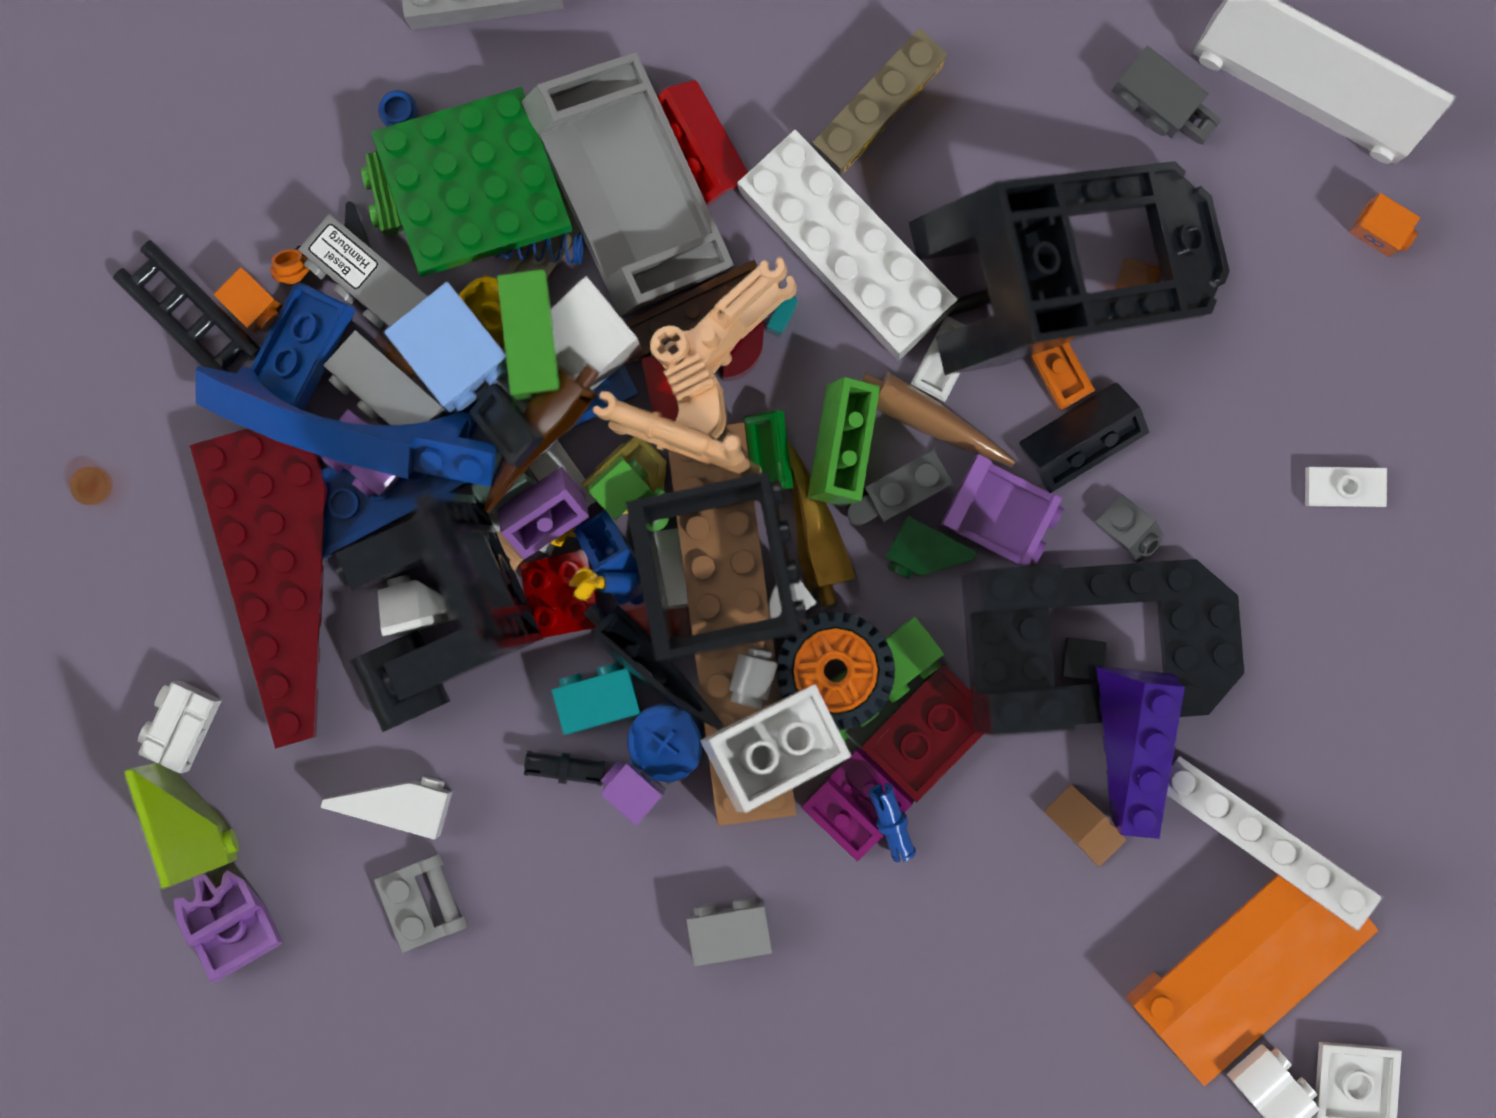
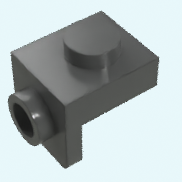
[1096,494,1164,563]

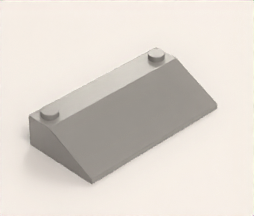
[521,52,735,317]

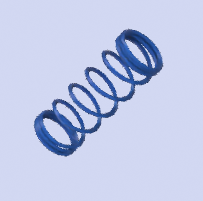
[494,233,584,265]

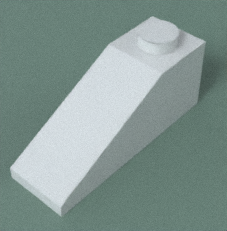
[320,776,453,840]

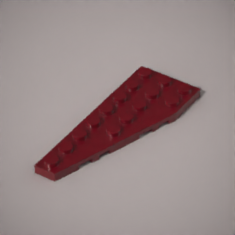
[189,428,328,749]

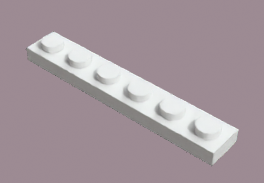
[1167,756,1382,931]

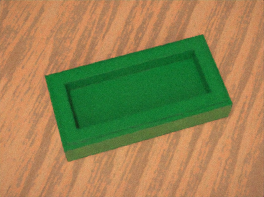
[744,410,793,490]

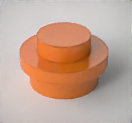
[270,249,309,284]

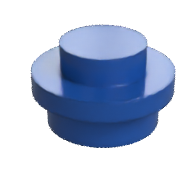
[378,90,418,126]

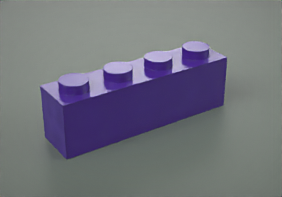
[1096,666,1185,839]

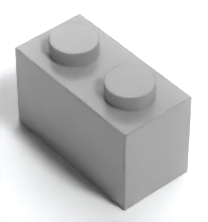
[686,897,772,967]

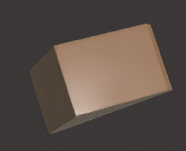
[1043,784,1126,867]

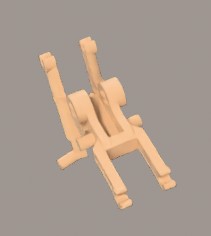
[593,257,797,476]

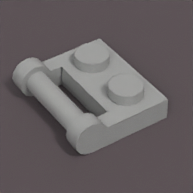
[374,853,468,953]

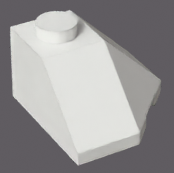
[378,575,458,636]

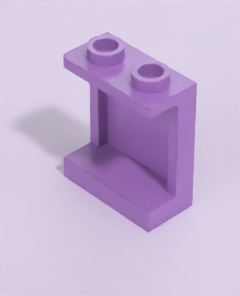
[940,454,1064,567]

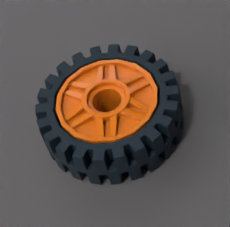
[777,612,895,730]

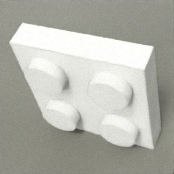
[1313,1042,1402,1118]

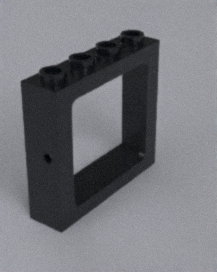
[626,472,808,662]

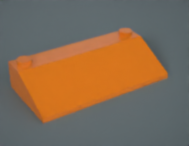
[1125,846,1379,1087]

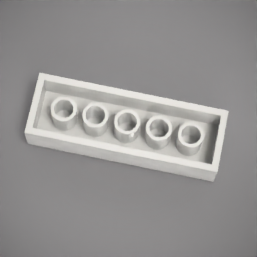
[737,129,958,361]

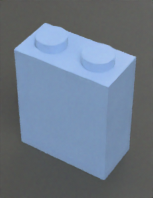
[384,282,508,412]

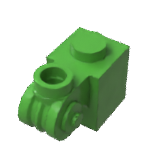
[585,455,669,531]

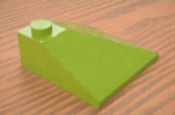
[124,763,239,889]

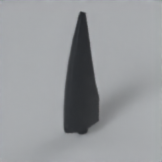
[583,603,723,730]

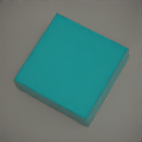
[767,296,798,338]

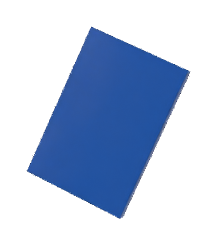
[251,282,356,411]

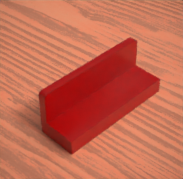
[657,80,748,206]

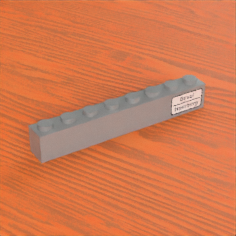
[298,214,556,456]

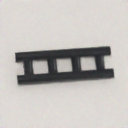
[113,240,261,372]

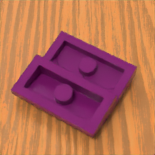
[801,746,914,862]

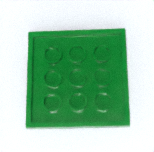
[371,87,572,278]

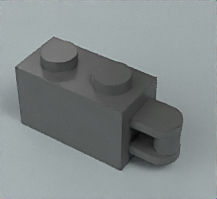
[1111,45,1220,144]
[847,449,953,526]

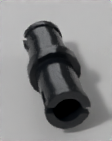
[524,750,606,786]

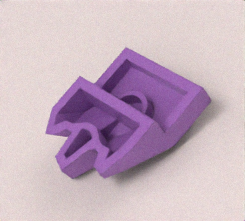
[173,870,284,983]

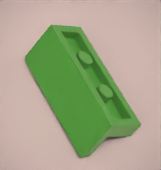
[497,269,560,401]

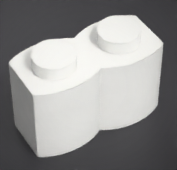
[1226,1044,1320,1118]

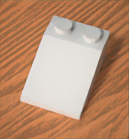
[700,684,851,813]

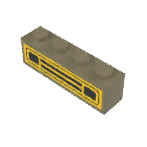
[812,28,948,177]

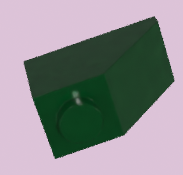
[884,516,978,579]

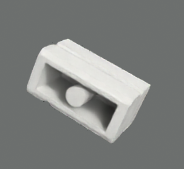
[138,681,222,773]

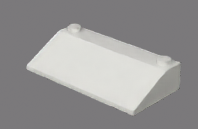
[1192,0,1455,164]

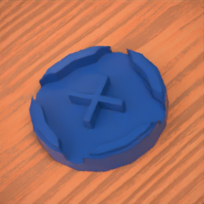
[627,703,706,782]

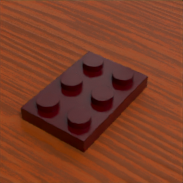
[860,664,984,803]

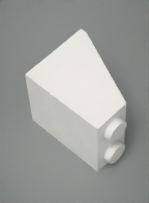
[551,276,642,390]

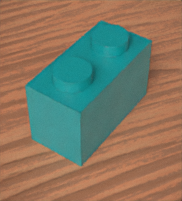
[551,662,642,735]

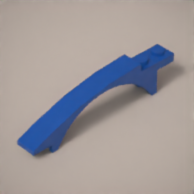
[195,366,497,487]

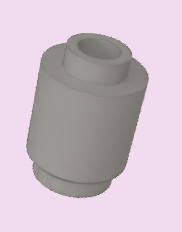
[729,647,778,709]

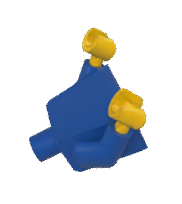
[550,510,644,605]

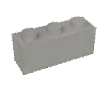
[323,330,449,425]

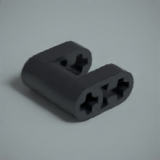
[350,630,451,732]

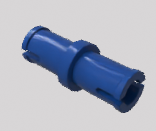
[868,783,916,862]

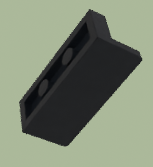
[1019,383,1150,493]

